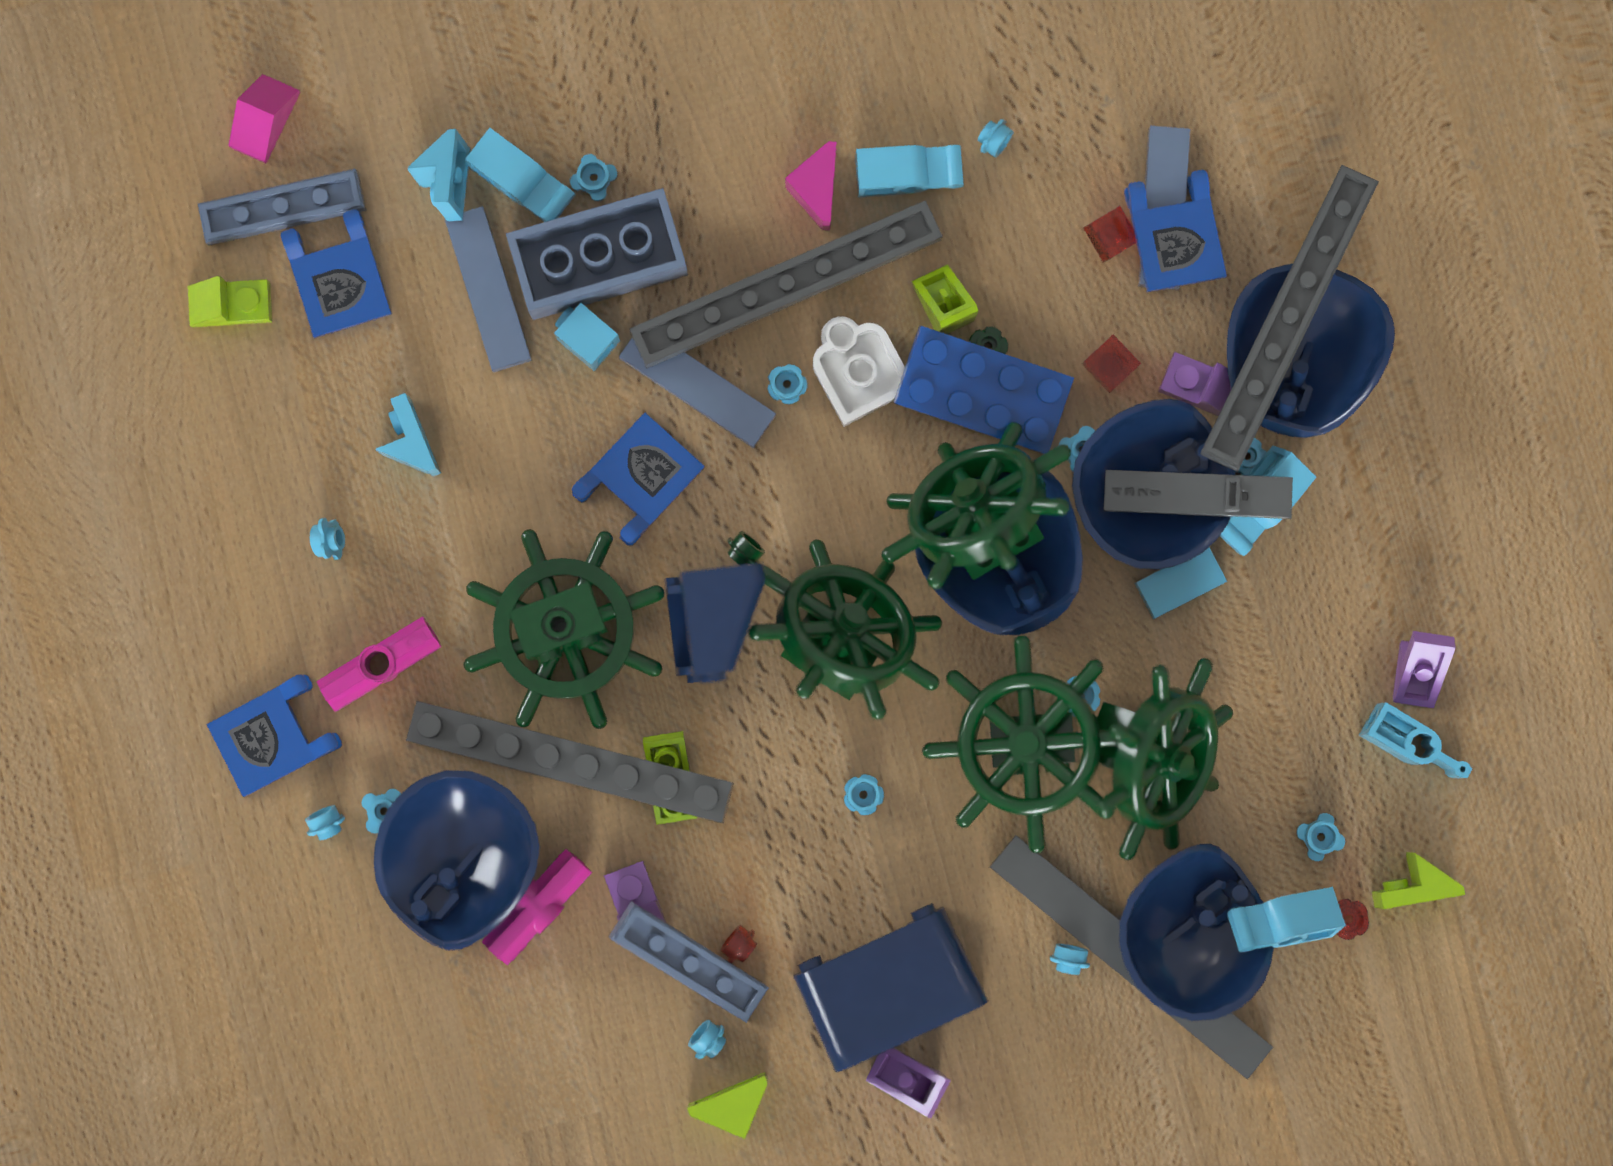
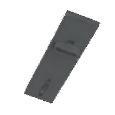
[1104,470,1293,519]

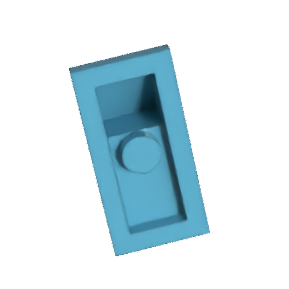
[407,129,470,221]
[375,393,441,476]

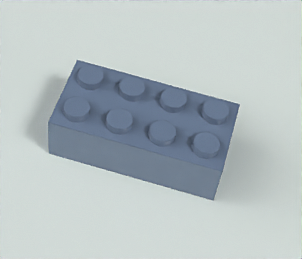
[506,188,688,320]

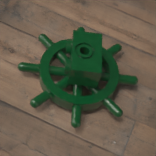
[881,422,1071,589]
[463,529,665,729]
[748,539,942,720]
[922,635,1119,853]
[1096,658,1233,860]

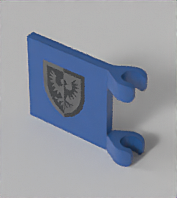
[1124,170,1227,293]
[280,209,392,338]
[572,413,705,546]
[206,674,342,797]

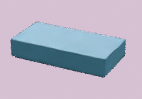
[1134,547,1227,619]

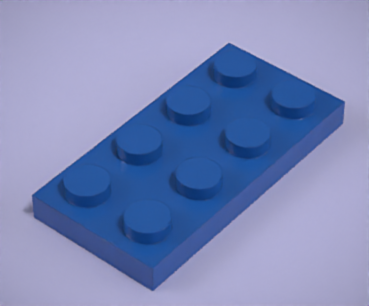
[893,325,1074,454]

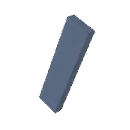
[1138,126,1190,290]
[197,169,366,245]
[444,206,532,373]
[619,338,776,449]
[609,901,769,1023]

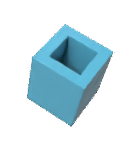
[554,303,620,371]

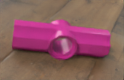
[316,616,442,712]
[481,849,593,965]

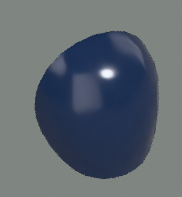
[1227,264,1395,438]
[1072,399,1235,569]
[915,471,1082,635]
[373,770,540,950]
[1119,844,1274,1021]

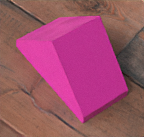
[228,74,300,164]
[785,141,837,230]

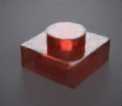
[1083,206,1136,263]
[1082,334,1141,393]

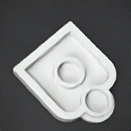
[813,317,905,427]

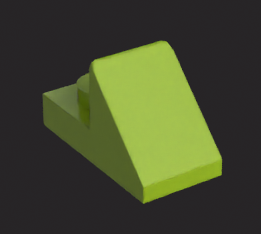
[188,276,272,327]
[1372,852,1465,909]

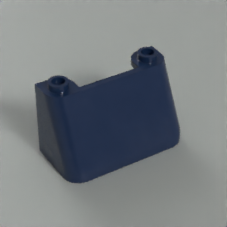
[664,563,766,683]
[793,903,989,1072]

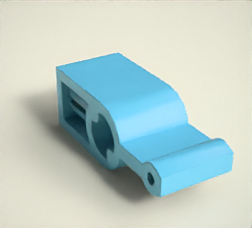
[465,128,575,222]
[855,145,964,197]
[1220,445,1316,556]
[1359,702,1472,779]
[1227,887,1346,952]

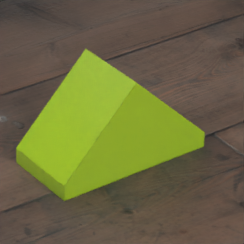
[911,264,979,334]
[687,1072,768,1139]

